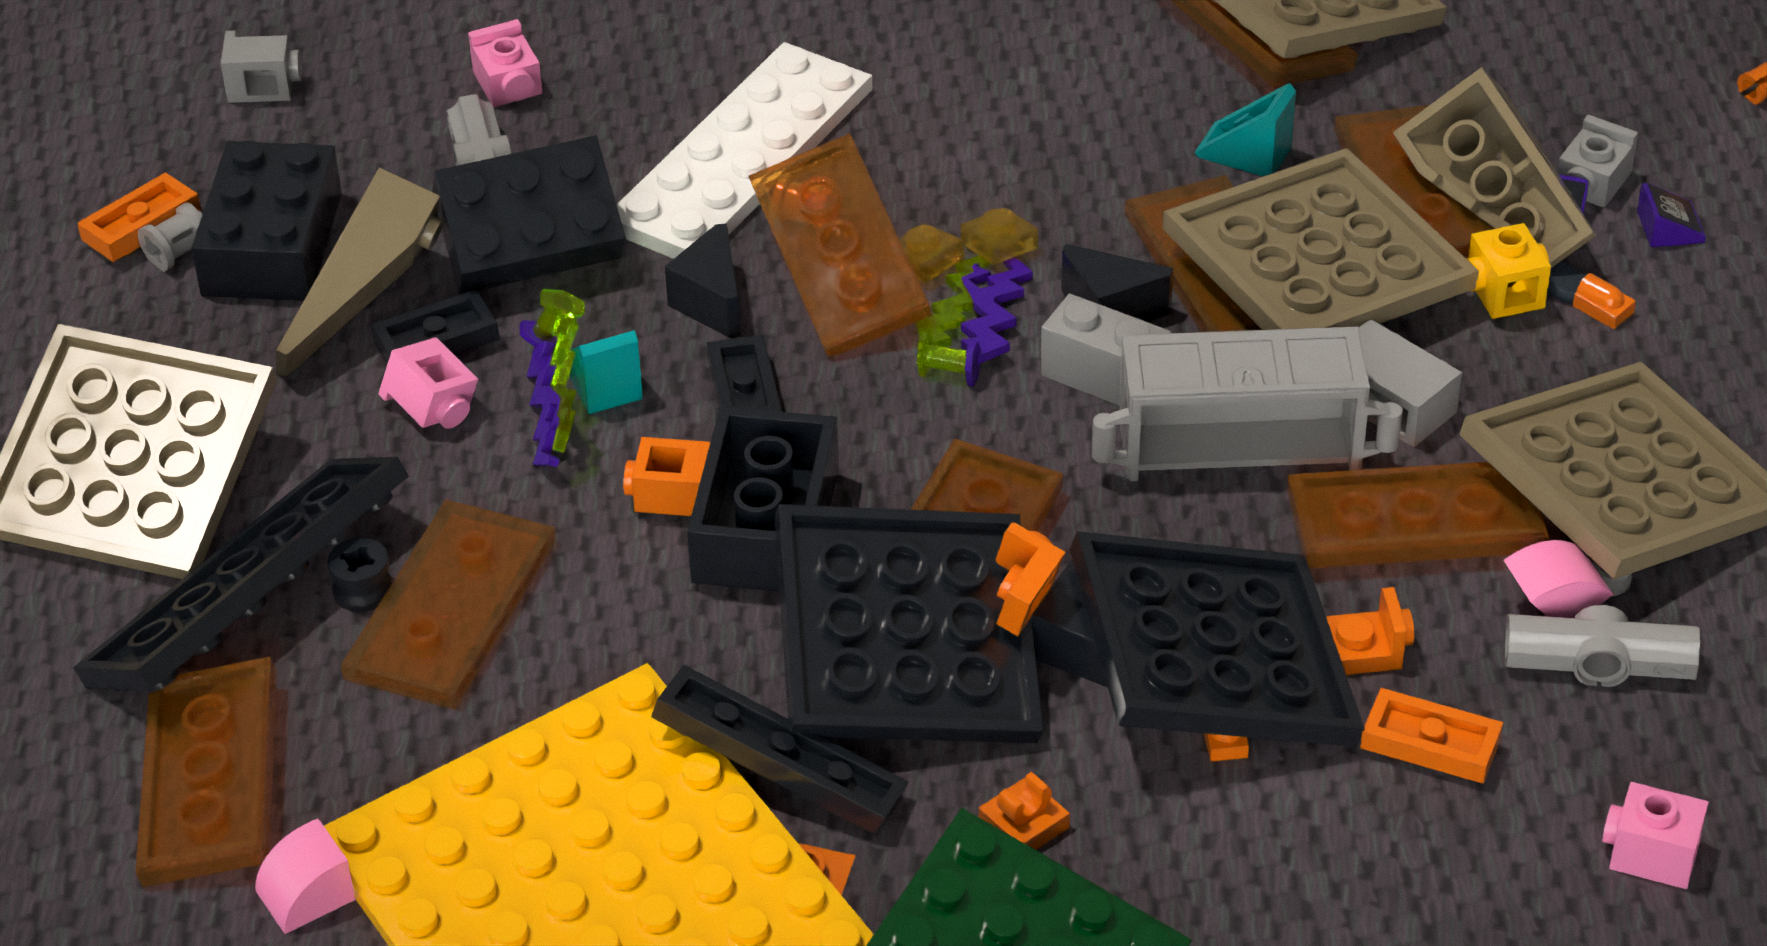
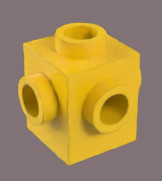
[1466,223,1551,319]

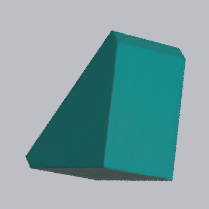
[1194,83,1296,177]
[560,330,643,414]

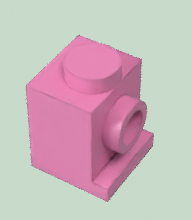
[468,19,543,107]
[378,337,478,429]

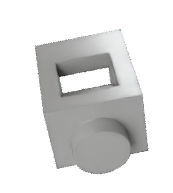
[220,31,302,103]
[1557,114,1638,208]

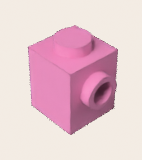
[1602,782,1709,889]

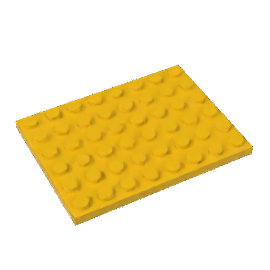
[324,663,874,946]

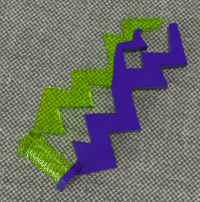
[915,252,1033,387]
[520,289,585,467]

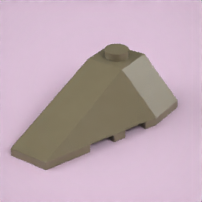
[1393,67,1597,268]
[276,167,444,376]

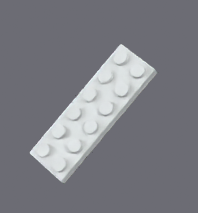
[617,42,872,259]

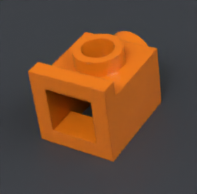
[623,437,710,516]

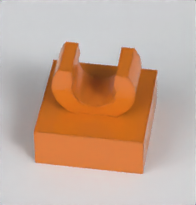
[979,772,1070,850]

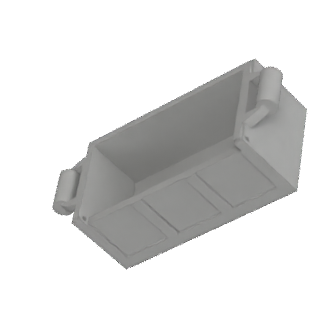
[1092,327,1403,481]

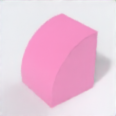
[1504,540,1614,618]
[255,818,355,934]

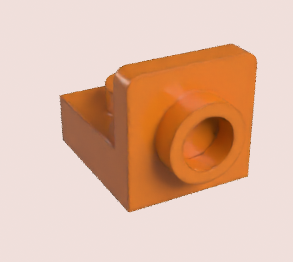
[996,523,1066,637]
[1326,587,1414,675]

